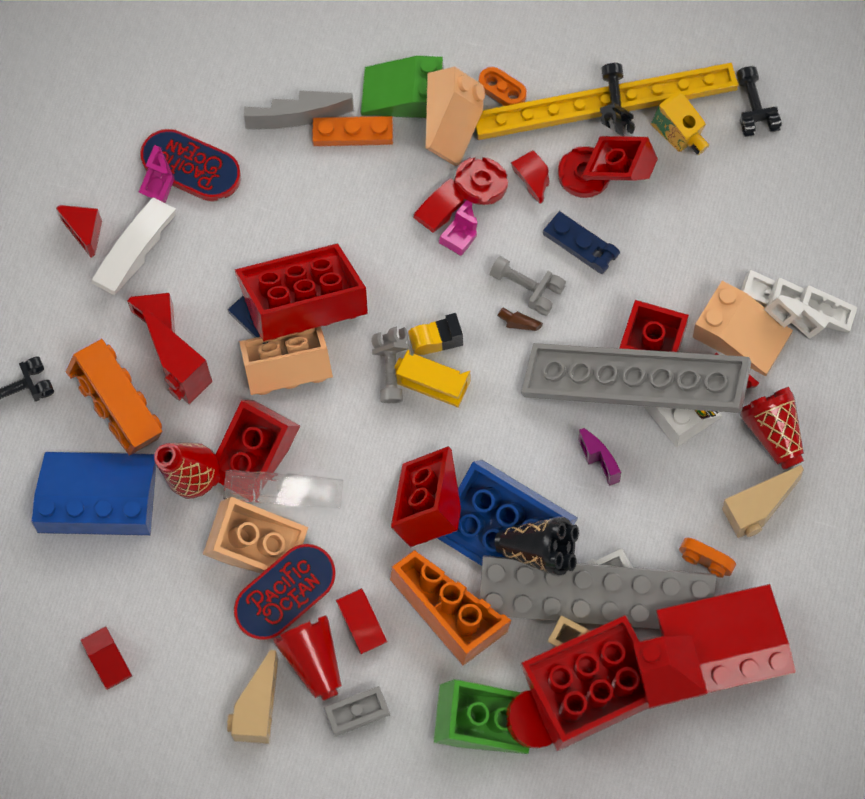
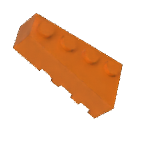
[65,339,163,456]
[390,550,511,666]

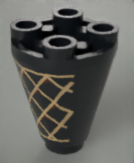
[495,517,579,576]

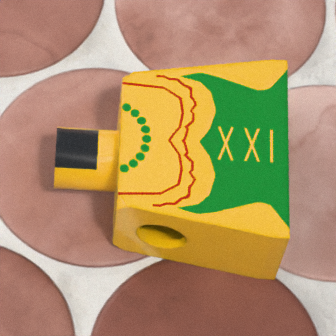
[651,89,709,156]

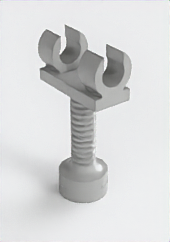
[490,256,566,316]
[371,326,409,403]

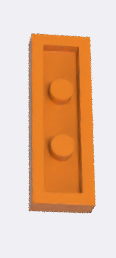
[313,116,393,146]

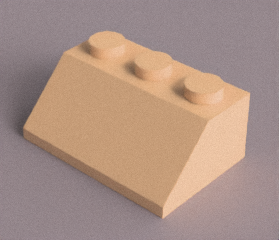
[239,326,333,395]

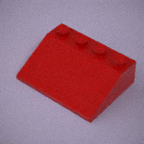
[235,243,368,341]
[656,584,796,693]
[521,615,649,751]

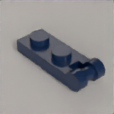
[543,211,620,274]

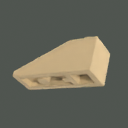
[722,465,804,538]
[227,650,279,744]

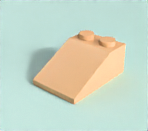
[426,67,485,166]
[693,281,793,376]
[203,497,308,573]

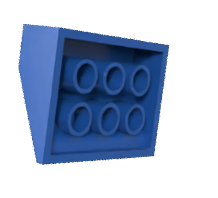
[32,452,156,536]
[437,460,578,566]

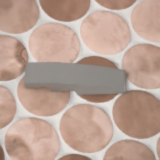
[244,91,354,129]

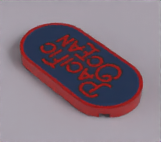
[140,129,241,201]
[234,544,335,640]

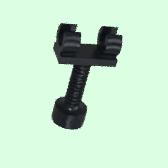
[600,63,635,136]
[736,66,782,137]
[0,357,54,402]

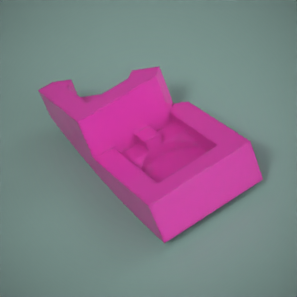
[139,145,174,203]
[439,200,478,256]

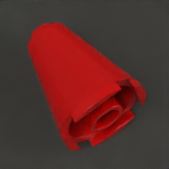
[273,616,342,701]

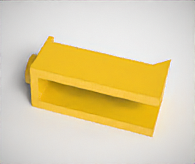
[395,350,471,408]

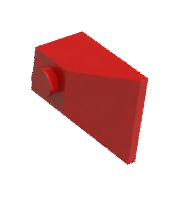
[582,136,658,181]
[633,636,708,709]

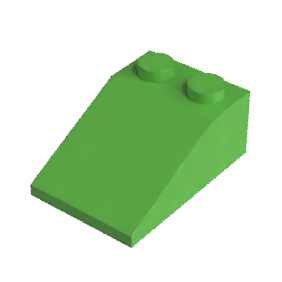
[361,56,443,118]
[434,679,529,754]

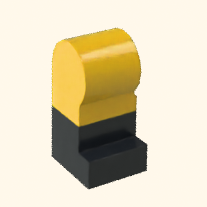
[408,313,463,355]

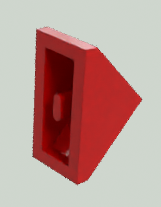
[56,205,102,258]
[127,293,175,333]
[81,626,132,690]

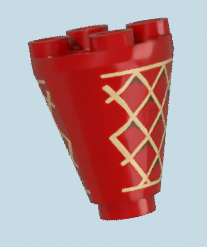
[740,387,804,470]
[154,443,220,499]

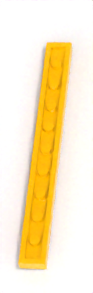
[476,62,738,140]

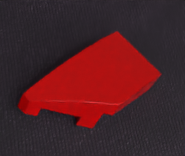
[511,150,550,204]

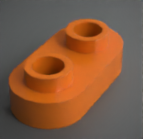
[479,67,527,106]
[679,538,736,578]

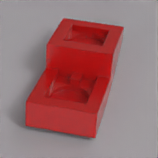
[413,178,466,233]
[336,588,387,654]

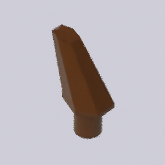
[498,307,543,331]

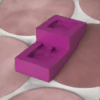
[578,428,621,486]

